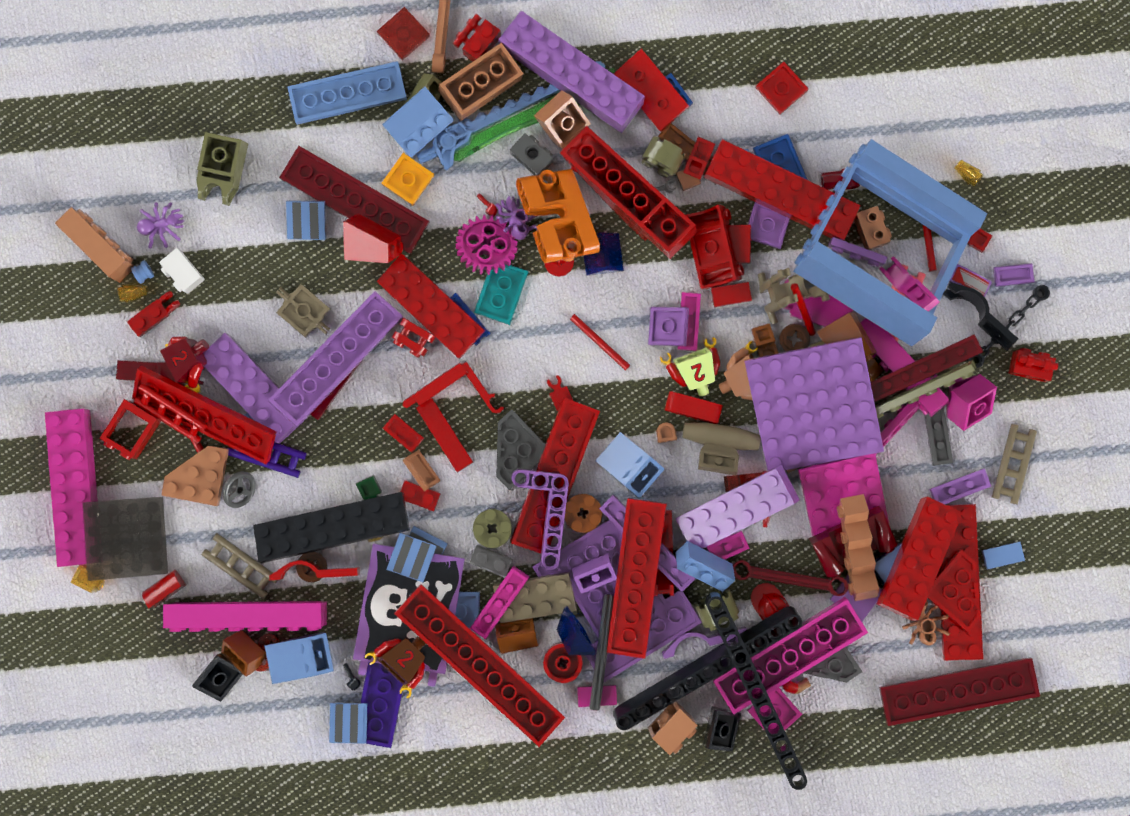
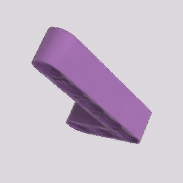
[511,469,568,570]

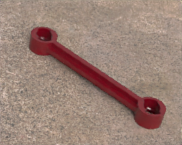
[733,561,848,596]

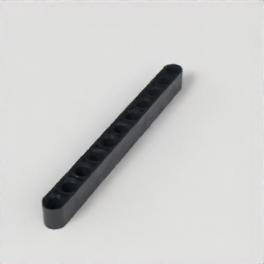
[705,592,807,790]
[613,606,802,730]

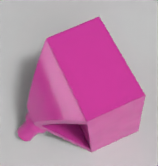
[947,374,997,431]

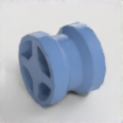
[131,260,154,284]

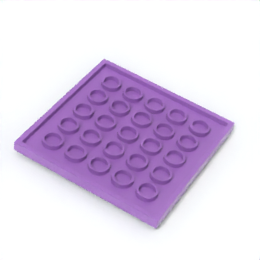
[745,337,884,471]

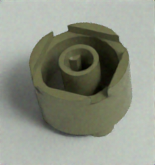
[641,136,686,178]
[473,509,512,548]
[694,589,739,631]

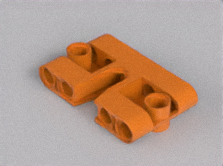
[516,169,600,263]

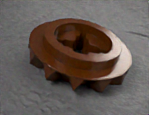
[779,324,810,352]
[296,552,328,583]

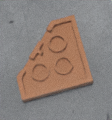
[161,446,229,506]

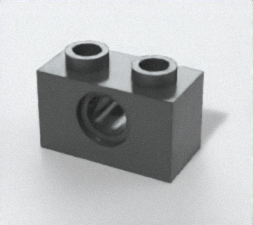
[510,133,553,176]

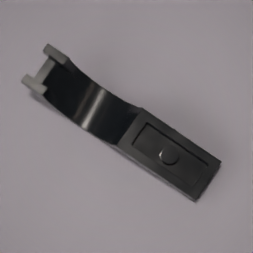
[943,282,1019,351]

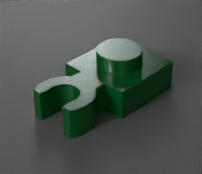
[356,475,382,500]

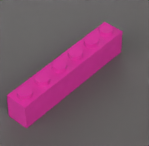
[861,318,949,417]

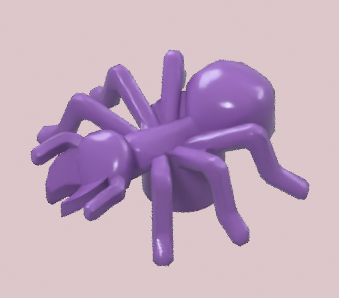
[496,196,537,240]
[137,202,184,249]

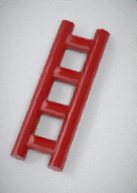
[133,383,208,444]

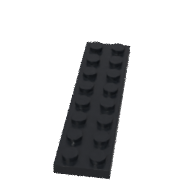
[253,492,410,563]

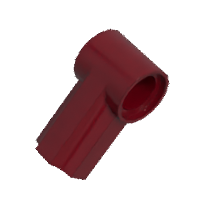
[821,168,860,190]

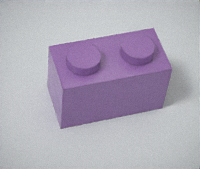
[572,554,617,594]

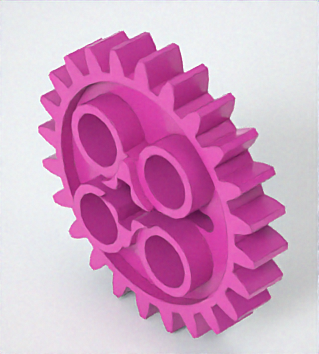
[455,215,518,275]

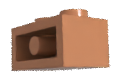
[854,206,892,250]

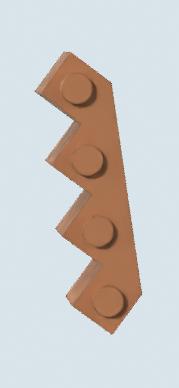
[837,494,879,601]

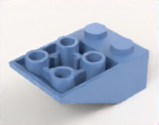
[595,432,665,499]
[265,632,334,684]

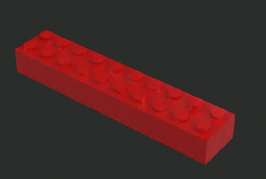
[394,584,566,747]

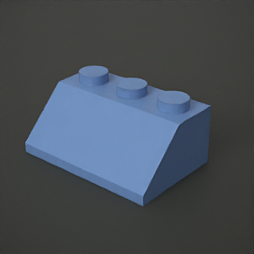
[382,87,454,158]

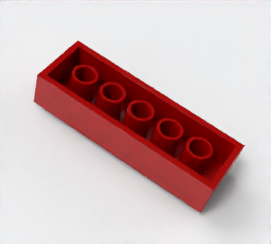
[876,496,963,621]

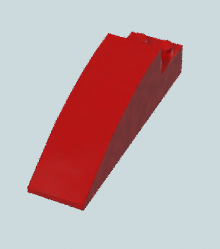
[560,126,697,259]

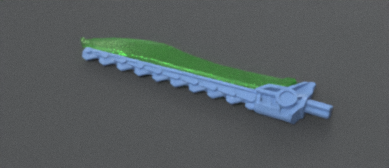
[416,61,615,170]

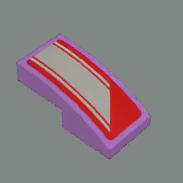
[949,264,992,297]

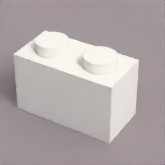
[159,248,205,294]

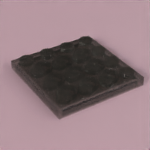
[82,497,168,581]

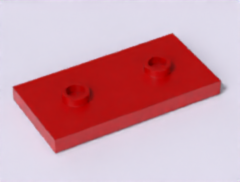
[614,48,690,131]

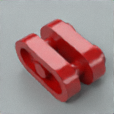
[392,318,436,358]

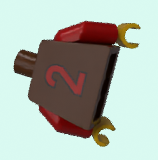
[365,636,426,698]

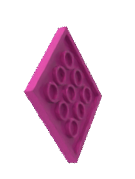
[798,453,889,536]

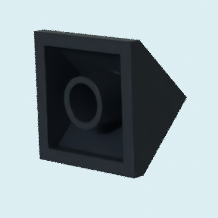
[192,653,243,702]
[703,706,741,751]

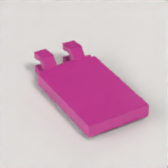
[784,279,853,327]

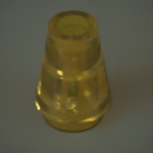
[954,160,983,187]
[117,284,147,303]

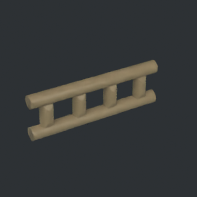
[991,424,1037,505]
[201,533,278,599]

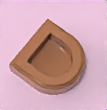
[656,422,677,443]

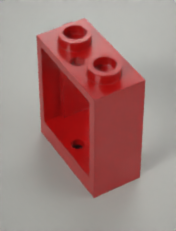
[99,399,161,460]

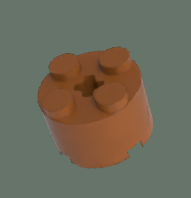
[564,494,602,533]

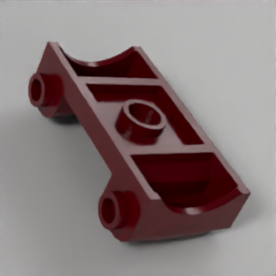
[808,506,897,578]

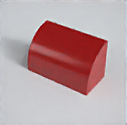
[142,570,186,609]

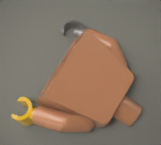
[719,341,758,400]

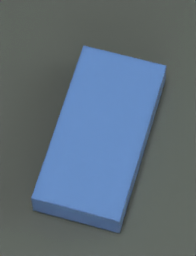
[981,542,1025,569]

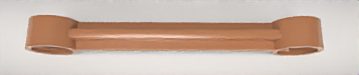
[432,0,451,73]

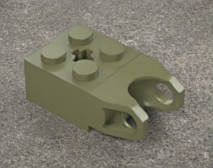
[196,132,248,206]

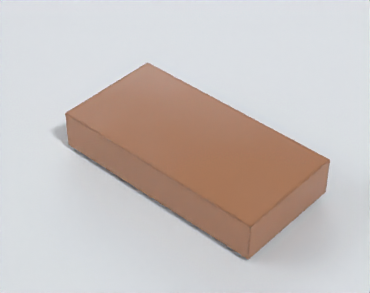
[402,450,440,492]

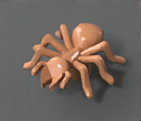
[902,601,950,645]

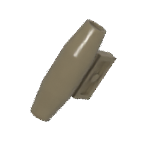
[682,423,761,476]

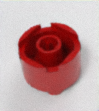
[543,642,583,683]

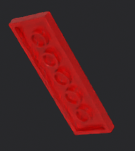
[377,253,485,359]

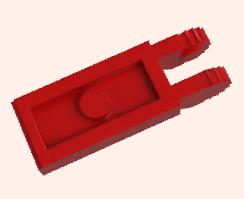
[127,291,180,337]

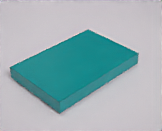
[474,264,529,325]

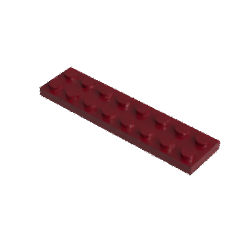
[279,145,430,255]
[879,657,1040,726]

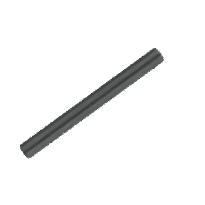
[589,594,614,711]

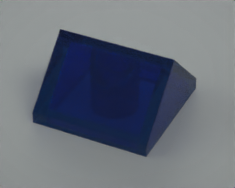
[584,232,624,276]
[556,606,597,655]

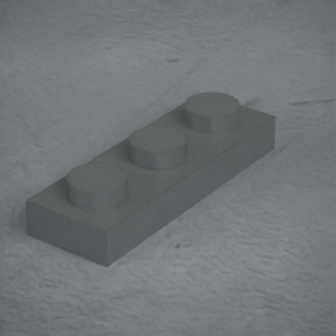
[924,407,953,466]

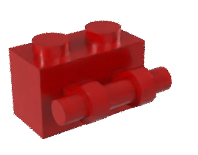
[452,14,501,62]
[1008,348,1058,382]

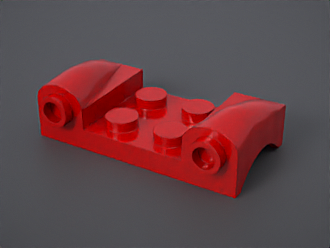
[686,205,744,290]

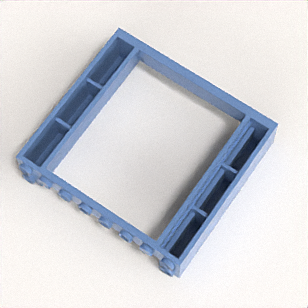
[793,139,987,347]

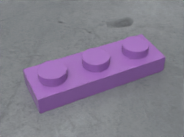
[828,237,887,267]
[929,468,991,504]

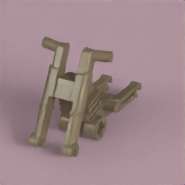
[758,259,855,325]

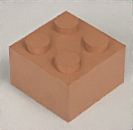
[534,90,591,149]

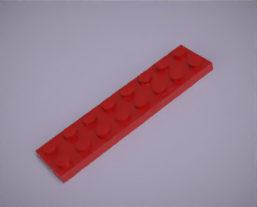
[132,365,277,464]
[510,397,600,554]
[607,498,667,659]
[939,504,983,661]

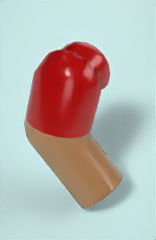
[782,678,811,694]

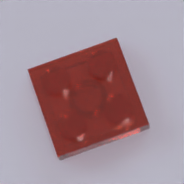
[376,7,430,61]

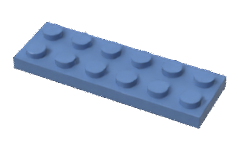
[288,61,407,125]

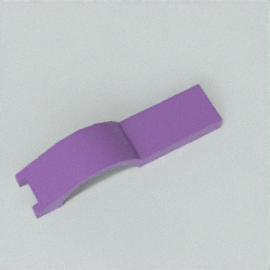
[662,626,747,659]

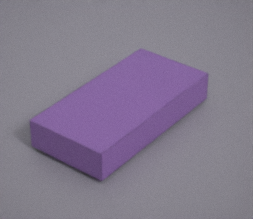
[993,263,1035,287]

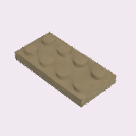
[493,572,577,623]

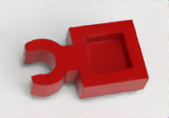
[547,375,573,411]

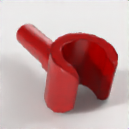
[477,193,498,217]

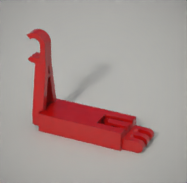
[403,361,504,413]

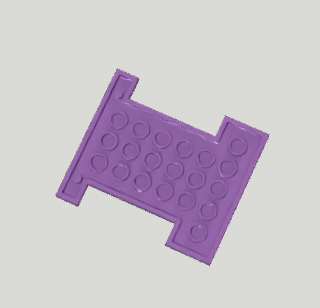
[532,519,702,683]

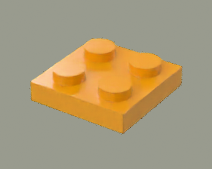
[381,153,435,206]

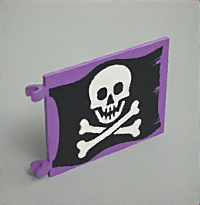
[353,544,465,686]

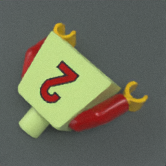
[660,337,721,396]

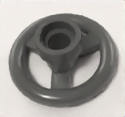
[223,471,256,508]

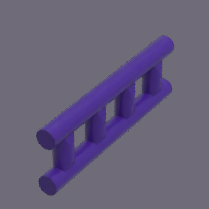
[227,442,307,478]

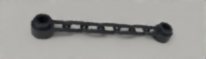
[967,285,1050,368]

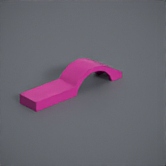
[879,256,940,312]

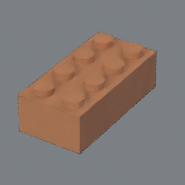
[438,43,524,121]
[55,207,135,283]
[648,702,698,755]

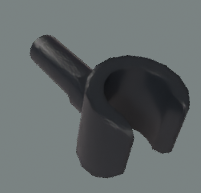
[343,663,361,691]

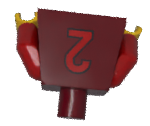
[160,336,209,393]

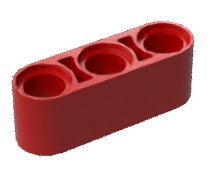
[664,391,723,424]

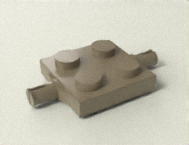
[276,284,331,338]

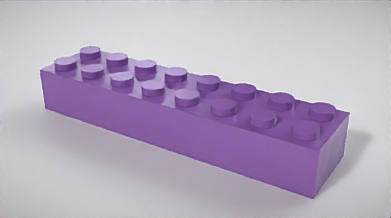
[499,11,645,133]

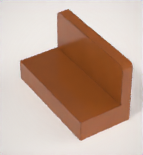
[495,618,538,654]

